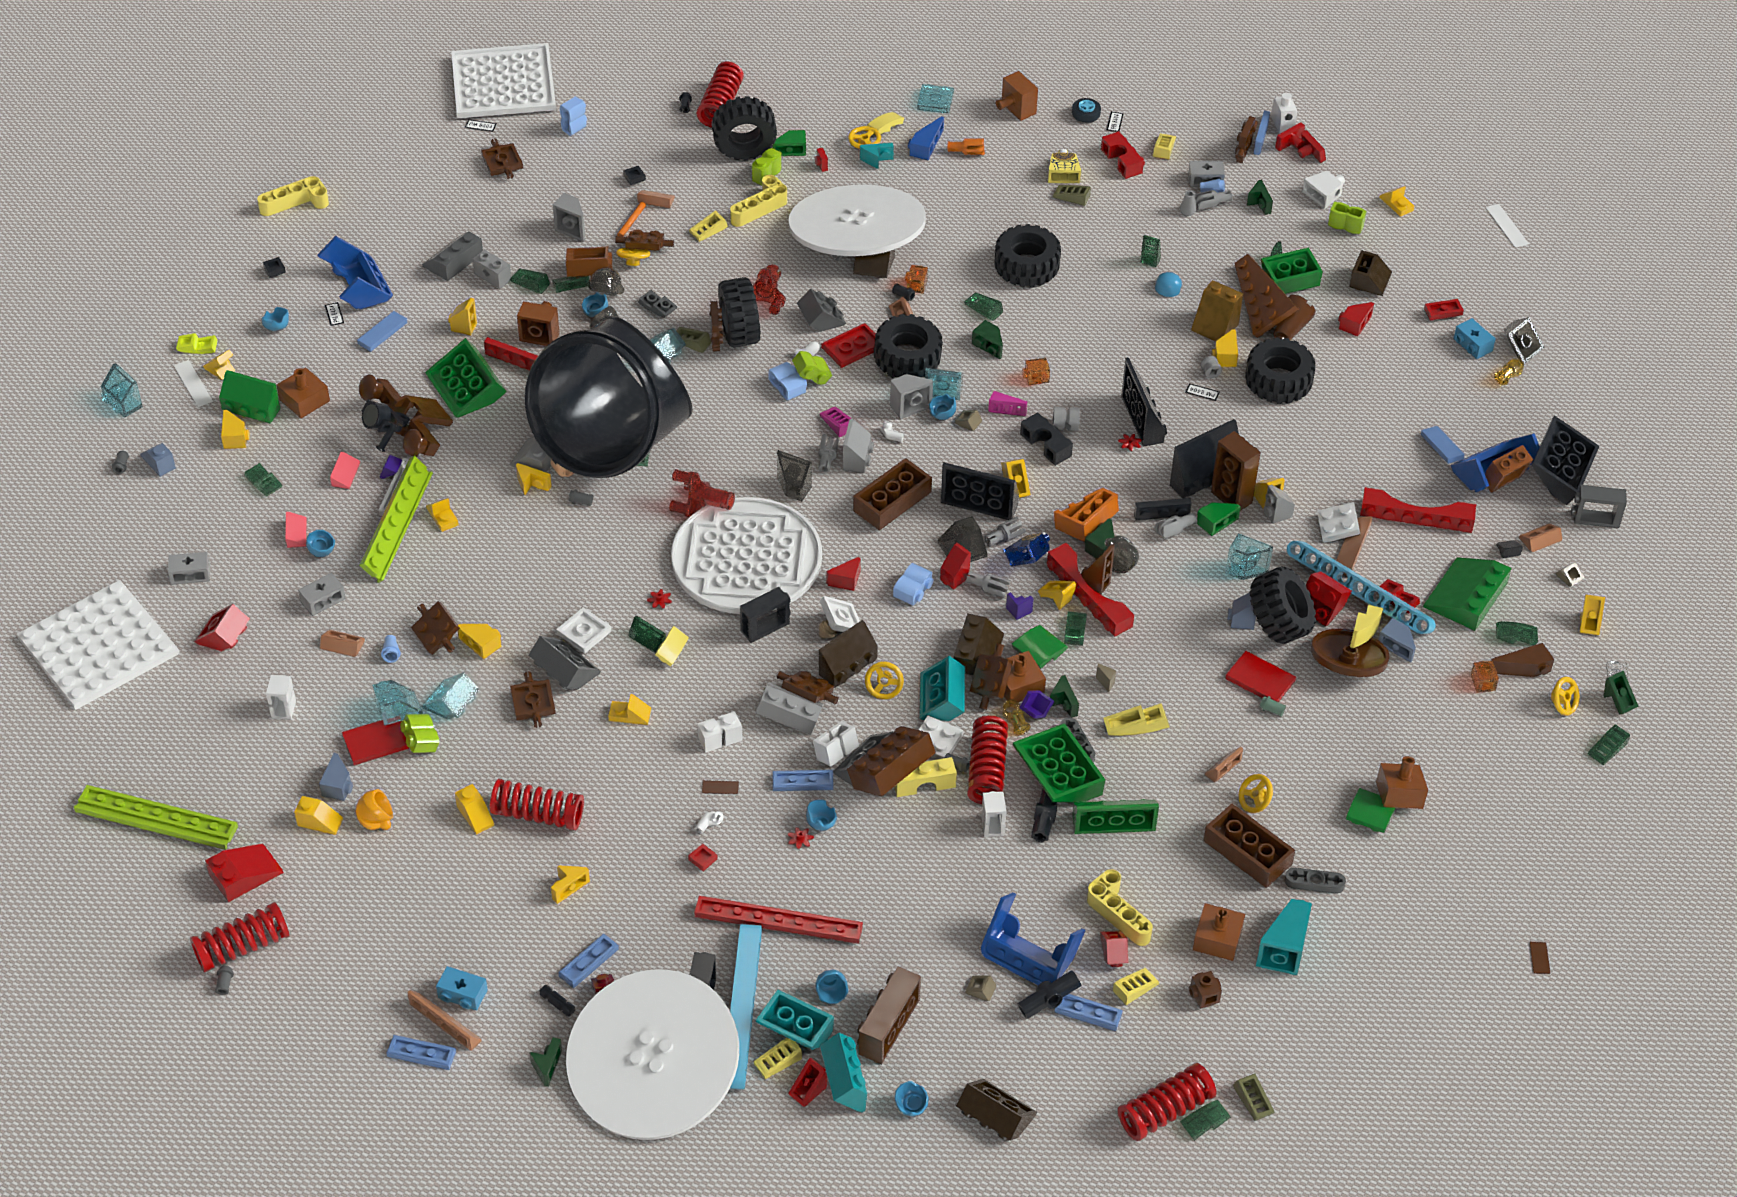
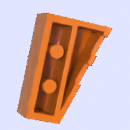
[1054,487,1119,542]

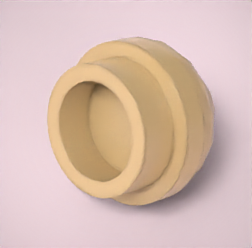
[819,619,837,638]

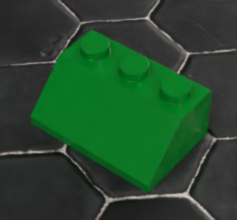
[1261,247,1323,294]
[219,370,281,424]

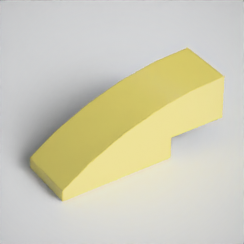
[1350,605,1383,648]
[1103,703,1170,736]

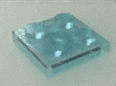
[917,84,954,113]

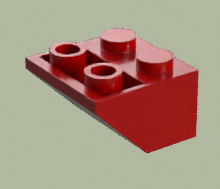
[1305,571,1352,626]

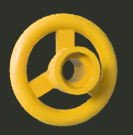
[848,126,881,149]
[616,248,650,266]
[865,661,904,700]
[1551,676,1580,716]
[1238,774,1273,813]

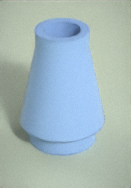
[1200,179,1225,193]
[381,635,401,663]

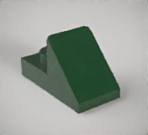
[1247,179,1273,215]
[1603,670,1639,715]
[1050,675,1079,718]
[529,1037,562,1087]

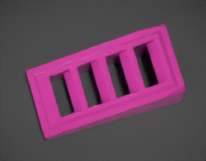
[988,391,1028,416]
[820,406,851,437]

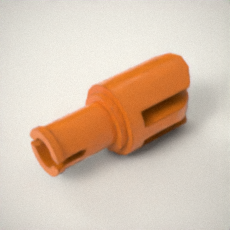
[947,138,985,155]

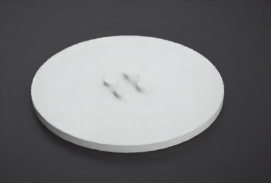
[789,185,926,256]
[671,497,822,614]
[566,969,739,1140]

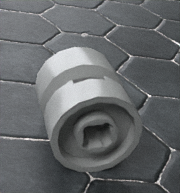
[1053,406,1080,431]

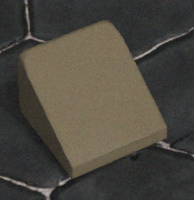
[954,410,982,431]
[1555,562,1585,587]
[1096,663,1116,692]
[965,975,996,1001]

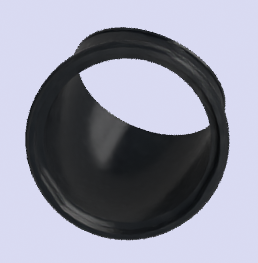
[525,316,693,478]

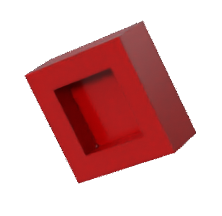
[814,147,828,172]
[688,843,718,872]

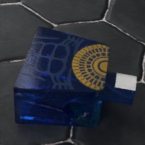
[1004,532,1050,567]

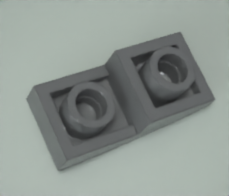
[638,290,677,318]

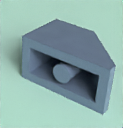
[140,443,176,477]
[1227,593,1256,630]
[1379,618,1416,662]
[319,753,353,801]

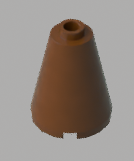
[1273,294,1316,341]

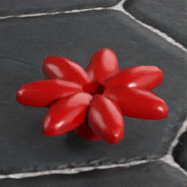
[1118,434,1142,451]
[647,589,672,609]
[788,827,814,849]

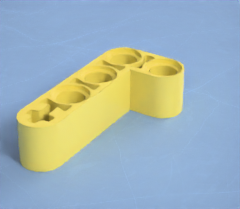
[730,175,787,227]
[257,176,329,216]
[1087,869,1153,946]

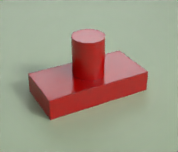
[1275,122,1305,151]
[1298,130,1326,163]

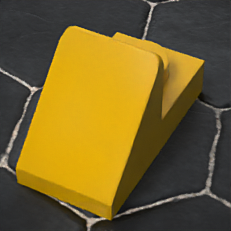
[1379,186,1415,217]
[203,349,235,380]
[516,463,552,495]
[426,498,459,532]
[1038,580,1076,610]
[1580,594,1605,635]
[608,694,651,725]
[551,865,590,904]

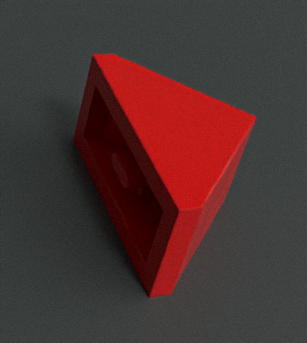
[826,557,861,591]
[788,1058,827,1107]

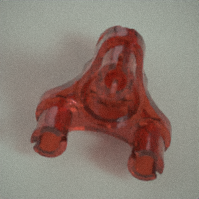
[752,264,786,315]
[669,469,735,517]

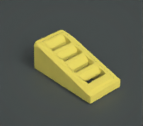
[1153,133,1176,160]
[689,210,728,242]
[1113,968,1159,1005]
[754,1038,802,1079]

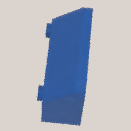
[317,235,393,309]
[1450,433,1539,492]
[981,892,1086,985]

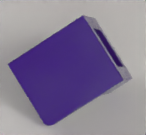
[1006,592,1034,620]
[1020,690,1054,719]

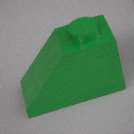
[773,130,806,156]
[1197,502,1241,536]

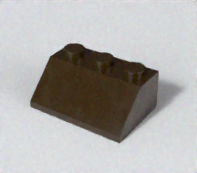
[953,613,1004,675]
[819,620,878,688]
[956,1079,1037,1141]

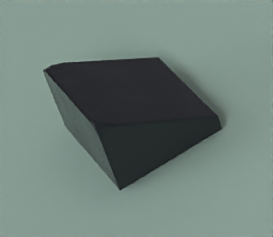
[1496,540,1523,558]

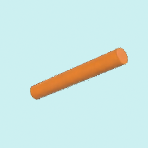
[617,202,646,237]

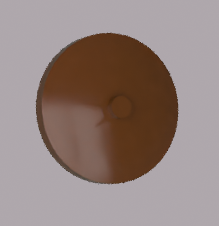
[1311,629,1390,677]

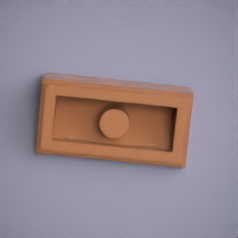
[637,190,675,208]
[889,297,913,317]
[1519,523,1562,552]
[320,630,365,657]
[1205,747,1243,782]

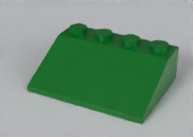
[425,338,507,418]
[1423,557,1512,631]
[1012,723,1106,802]

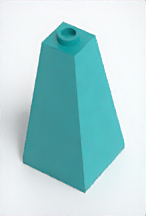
[1256,899,1312,975]

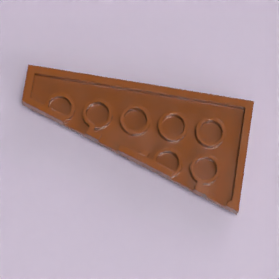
[1234,254,1299,338]

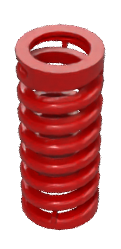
[696,61,744,128]
[967,715,1008,805]
[490,778,584,831]
[190,902,289,973]
[1117,1063,1217,1141]

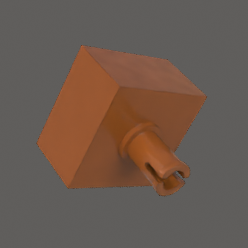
[995,71,1038,121]
[517,301,560,346]
[276,367,330,419]
[1004,651,1046,705]
[1376,756,1428,809]
[1193,903,1246,961]

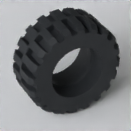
[712,96,777,161]
[994,224,1061,287]
[718,277,761,348]
[874,314,943,378]
[1245,338,1316,404]
[1249,566,1316,644]

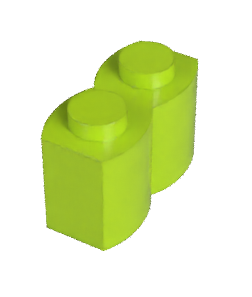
[752,148,782,186]
[1328,202,1367,234]
[792,351,833,385]
[401,714,439,753]

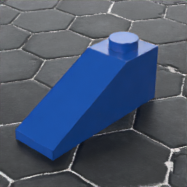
[908,116,944,160]

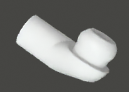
[795,342,820,356]
[881,421,904,442]
[694,811,723,834]

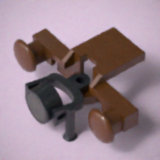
[359,374,453,457]

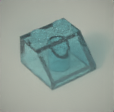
[650,328,686,363]
[101,363,143,418]
[925,368,964,400]
[1225,533,1273,580]
[422,673,480,720]
[372,680,423,725]

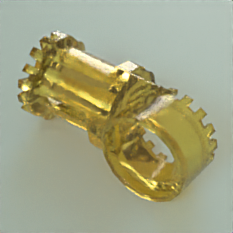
[1494,358,1524,386]
[1002,700,1031,736]

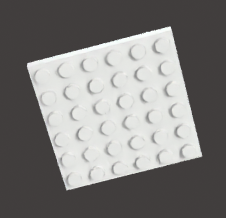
[451,43,556,118]
[17,580,180,710]

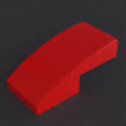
[1377,579,1420,614]

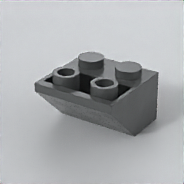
[797,289,846,332]

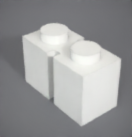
[266,675,296,720]
[697,711,742,753]
[813,721,859,766]
[981,791,1006,837]

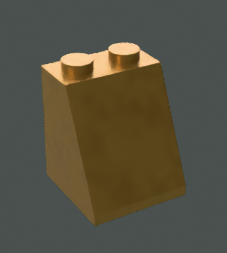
[1191,280,1243,342]

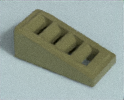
[1053,185,1091,206]
[670,327,711,353]
[1233,1073,1275,1121]

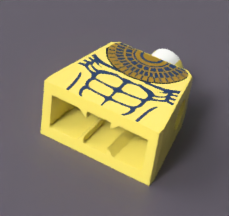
[1048,149,1081,183]

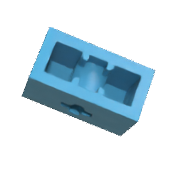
[1453,318,1496,359]
[436,966,488,1011]

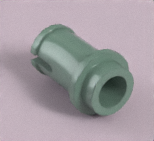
[1260,696,1286,717]

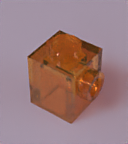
[905,265,928,294]
[1022,358,1050,385]
[1471,661,1499,693]

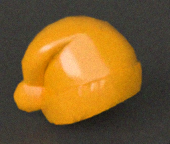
[355,789,394,830]

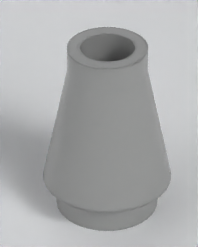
[1180,190,1197,216]

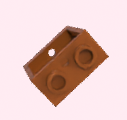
[566,246,612,277]
[1485,445,1533,493]

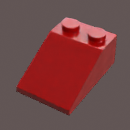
[205,843,284,903]

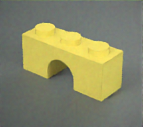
[894,757,957,797]

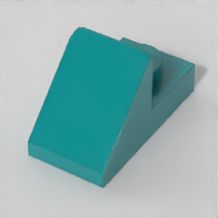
[860,143,894,169]

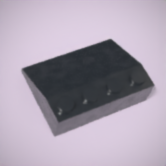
[1121,357,1167,447]
[1531,415,1599,505]
[1170,419,1239,498]
[941,462,1019,520]

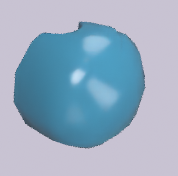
[1155,272,1182,297]
[582,292,608,318]
[261,307,289,331]
[929,394,957,420]
[306,530,335,557]
[806,800,837,831]
[815,969,848,1004]
[895,1081,929,1117]

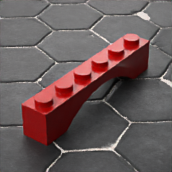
[1360,487,1477,533]
[1046,543,1134,637]

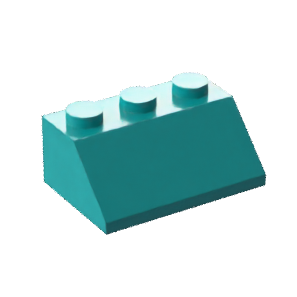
[919,656,965,721]
[756,990,834,1050]
[820,1033,867,1113]

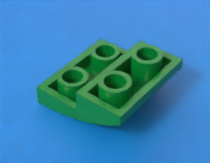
[1012,625,1068,669]
[1346,788,1396,833]

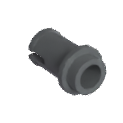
[112,451,129,474]
[569,489,594,506]
[944,753,970,773]
[215,966,234,995]

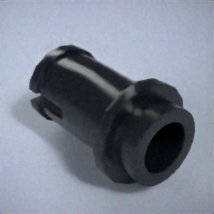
[679,92,692,113]
[892,283,915,301]

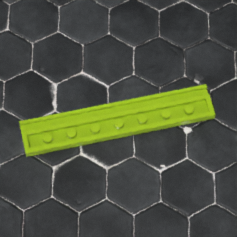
[359,456,433,583]
[74,785,238,850]

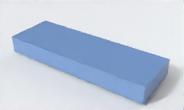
[1254,110,1270,155]
[357,311,407,352]
[1421,426,1465,464]
[773,770,833,791]
[558,934,619,989]
[1055,994,1123,1031]
[386,1035,456,1070]

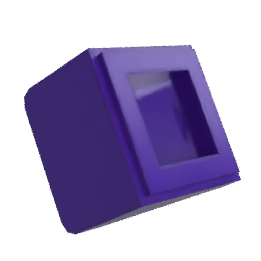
[379,454,402,479]

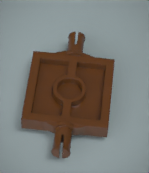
[1235,116,1258,163]
[481,138,523,179]
[615,229,674,251]
[709,301,723,352]
[411,601,460,655]
[969,643,1013,710]
[510,671,556,728]
[777,671,839,705]

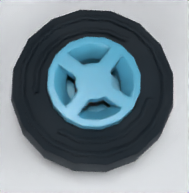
[1072,98,1101,123]

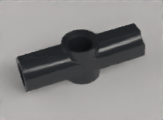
[1031,788,1057,843]
[1017,970,1081,1019]

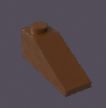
[1081,544,1115,595]
[1488,643,1555,677]

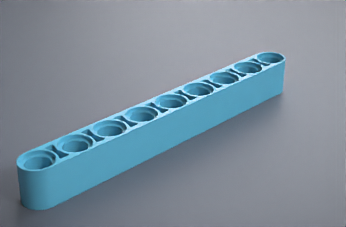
[1287,541,1436,634]
[730,924,762,1089]

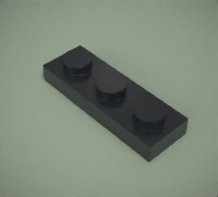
[1134,498,1192,521]

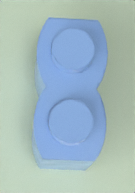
[560,96,587,136]
[768,362,807,400]
[893,563,934,606]

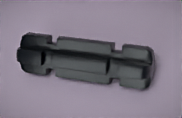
[539,985,575,1017]

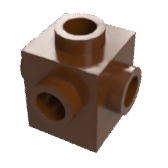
[1189,971,1222,1009]

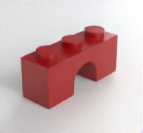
[1101,131,1145,179]

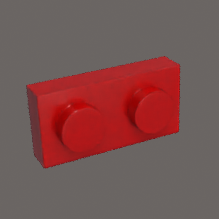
[1424,299,1464,321]

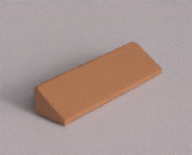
[1336,516,1373,576]
[408,990,482,1051]

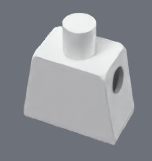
[1270,93,1297,134]
[1302,171,1345,209]

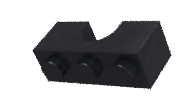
[1020,412,1073,466]

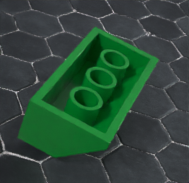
[1072,799,1159,834]

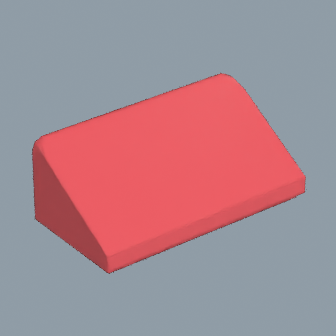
[330,452,360,489]
[285,512,307,548]

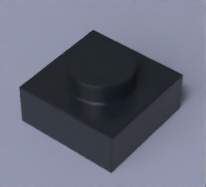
[623,165,646,185]
[263,257,286,278]

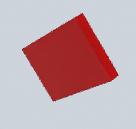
[821,323,876,368]
[1225,651,1296,702]
[342,715,409,765]

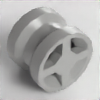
[1200,356,1222,379]

